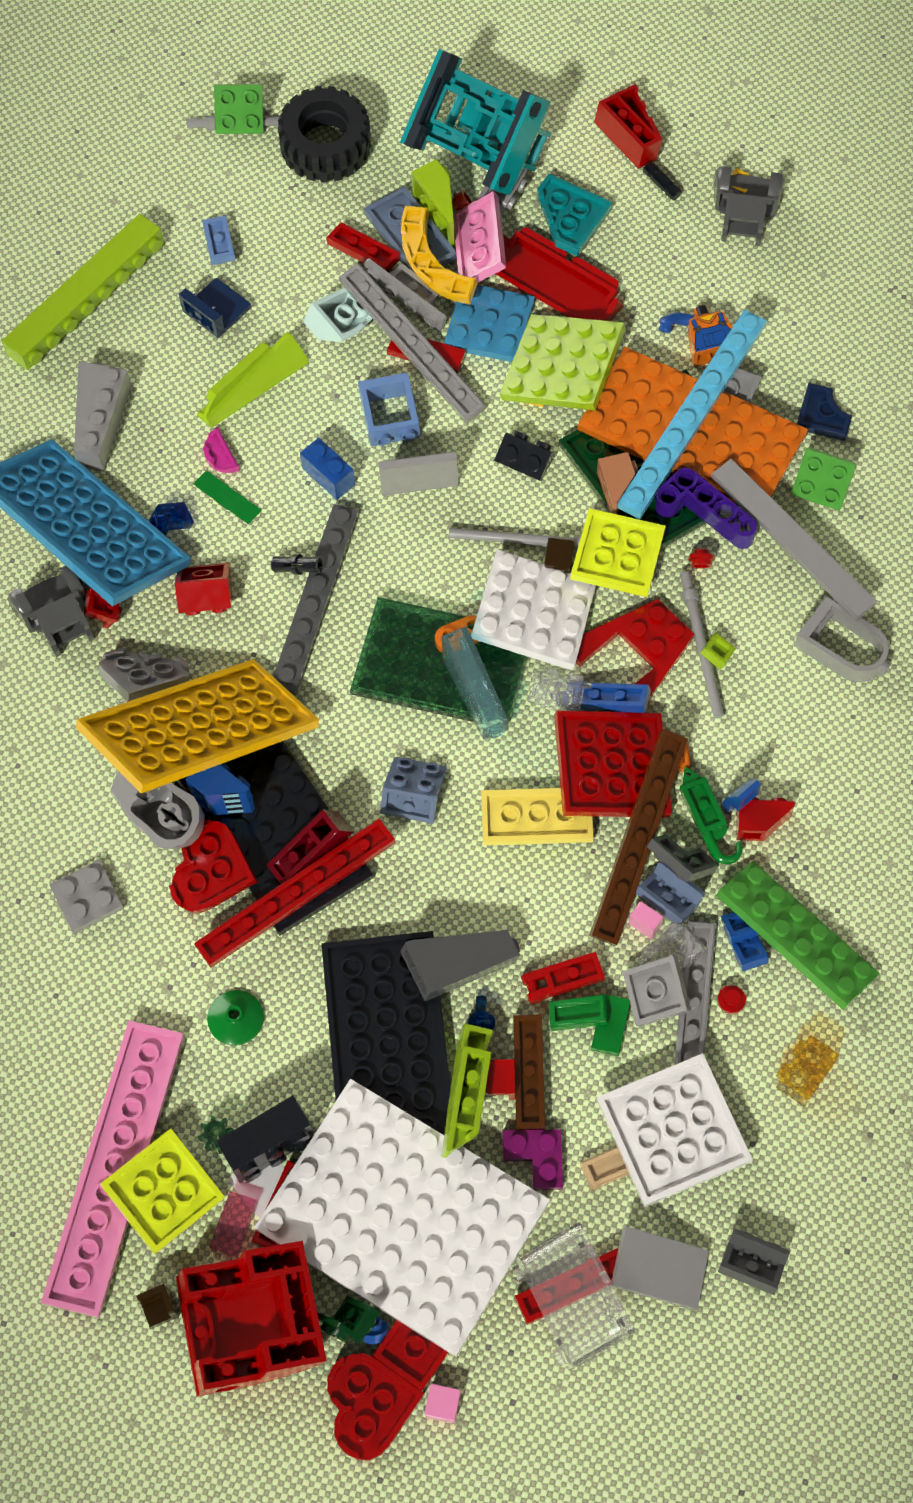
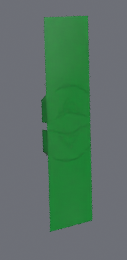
[193,470,262,524]

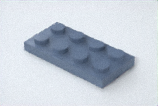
[364,186,457,272]

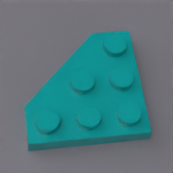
[536,174,613,256]

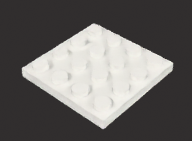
[470,550,596,671]
[596,1053,753,1207]

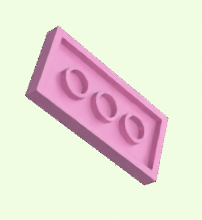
[453,191,506,283]

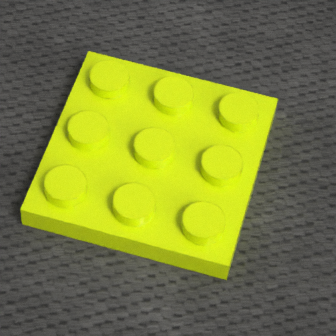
[570,508,666,597]
[100,1128,225,1255]

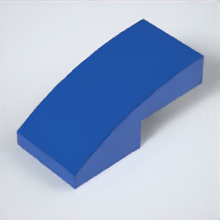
[721,780,761,814]
[721,912,769,972]

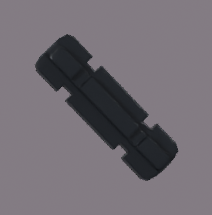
[643,161,682,201]

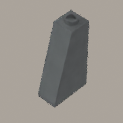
[400,930,520,1001]

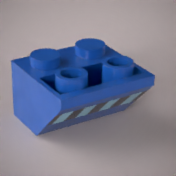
[186,763,255,816]

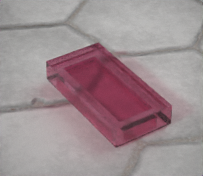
[209,1191,258,1258]

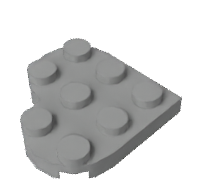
[99,648,189,702]

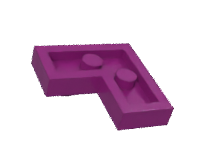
[503,1129,563,1190]

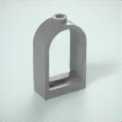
[794,596,891,682]

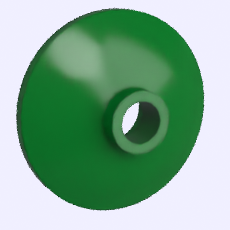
[207,990,264,1046]

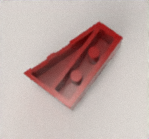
[594,84,662,169]

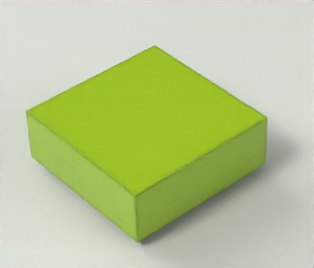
[700,632,736,670]

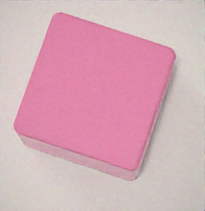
[629,901,664,939]
[424,1384,461,1423]

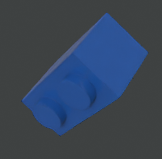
[300,437,356,500]

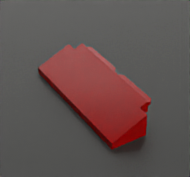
[495,227,623,321]

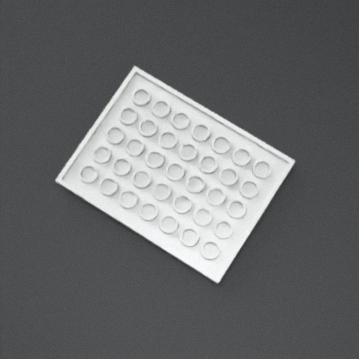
[254,1079,550,1357]

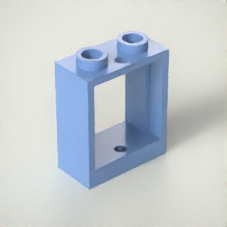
[358,372,420,446]

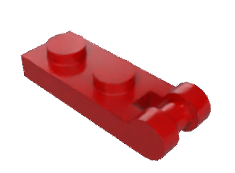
[521,951,605,1004]

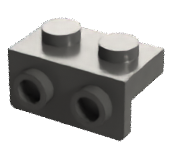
[718,1229,790,1295]

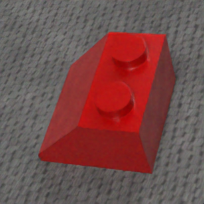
[174,563,232,616]

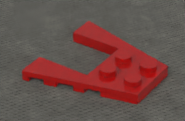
[576,599,694,703]

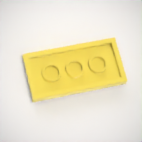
[481,788,593,846]

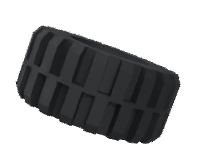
[278,86,371,183]

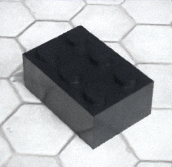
[216,1095,314,1183]

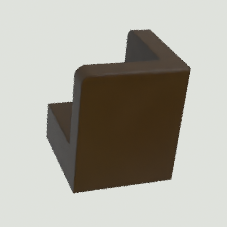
[544,538,574,574]
[136,1284,179,1329]

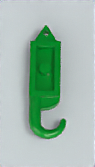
[679,767,743,865]

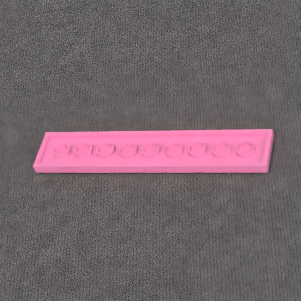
[41,1021,185,1318]

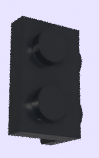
[494,430,556,481]

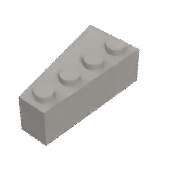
[74,361,132,471]

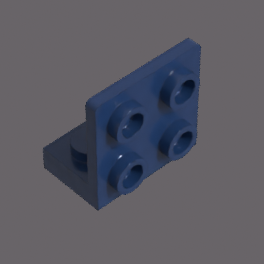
[179,278,251,338]

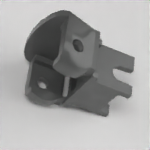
[713,166,786,246]
[7,565,94,657]

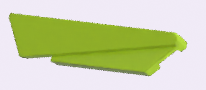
[197,331,309,427]
[441,1024,493,1158]

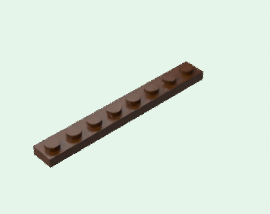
[589,729,688,946]

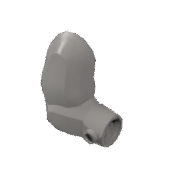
[111,771,205,849]

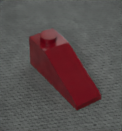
[267,810,354,884]

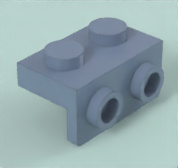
[635,862,705,927]

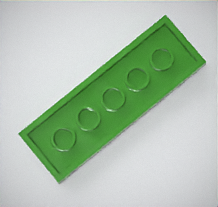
[716,861,880,1010]

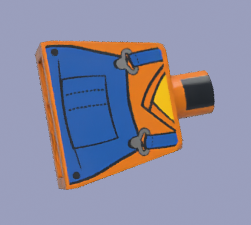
[687,305,733,367]

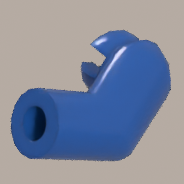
[659,312,694,333]

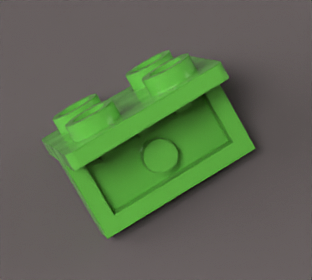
[214,84,264,134]
[791,447,856,510]

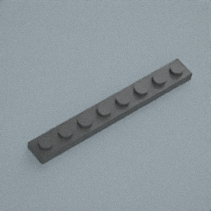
[273,504,359,696]

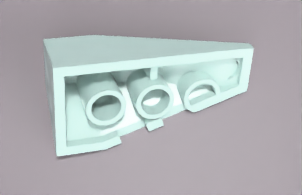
[303,284,391,342]

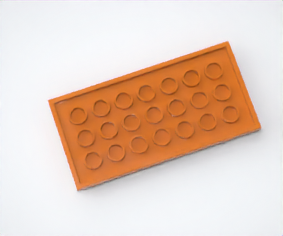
[577,347,808,503]

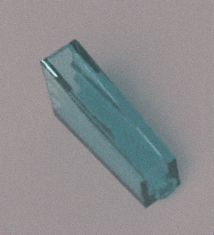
[441,626,508,740]

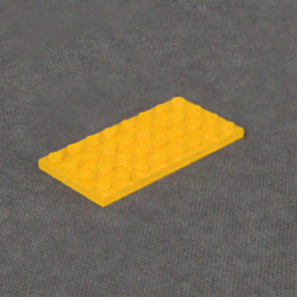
[76,659,320,794]

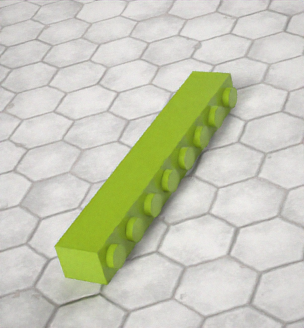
[2,213,164,371]

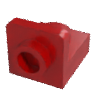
[84,588,122,629]

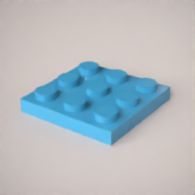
[444,285,535,362]

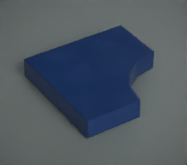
[797,383,852,441]

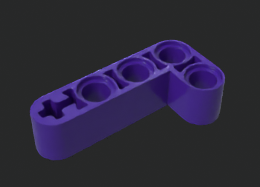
[655,468,757,549]

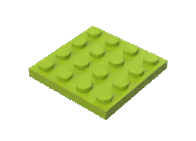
[500,314,626,411]

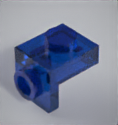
[149,502,194,536]

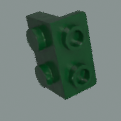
[317,1296,380,1344]

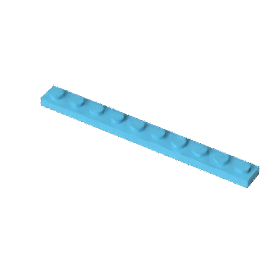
[617,309,767,519]

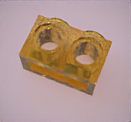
[776,1035,840,1107]

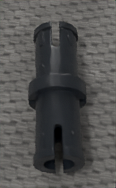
[271,554,324,575]

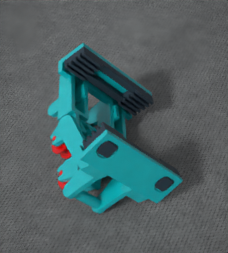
[400,49,552,195]

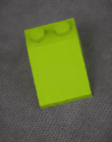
[411,159,455,250]

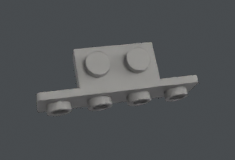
[364,258,447,331]

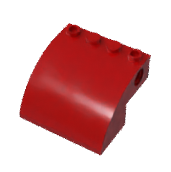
[175,1241,327,1397]

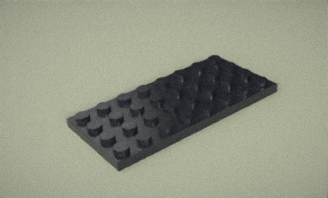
[178,741,374,936]
[321,931,451,1135]

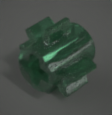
[198,1116,234,1154]

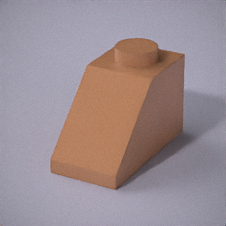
[597,452,638,514]

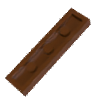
[513,1015,545,1130]

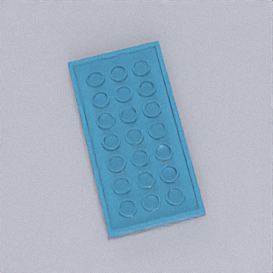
[0,439,191,606]

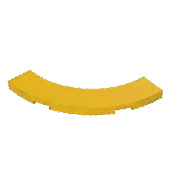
[401,206,477,304]

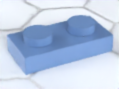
[202,215,236,265]

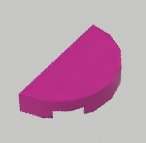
[203,427,240,473]

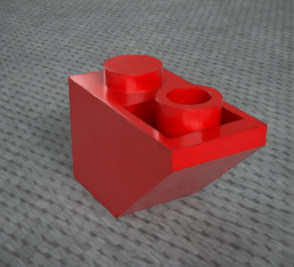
[736,797,795,841]

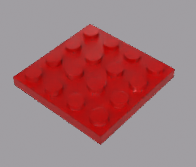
[554,710,672,818]

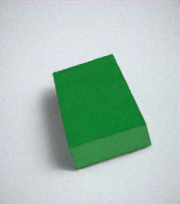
[549,994,608,1031]
[591,994,630,1056]

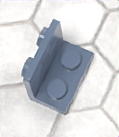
[380,757,447,824]

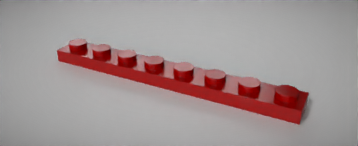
[194,819,396,968]

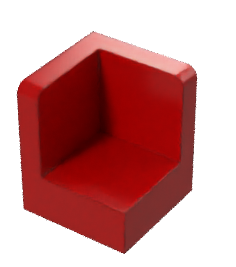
[486,1059,515,1100]

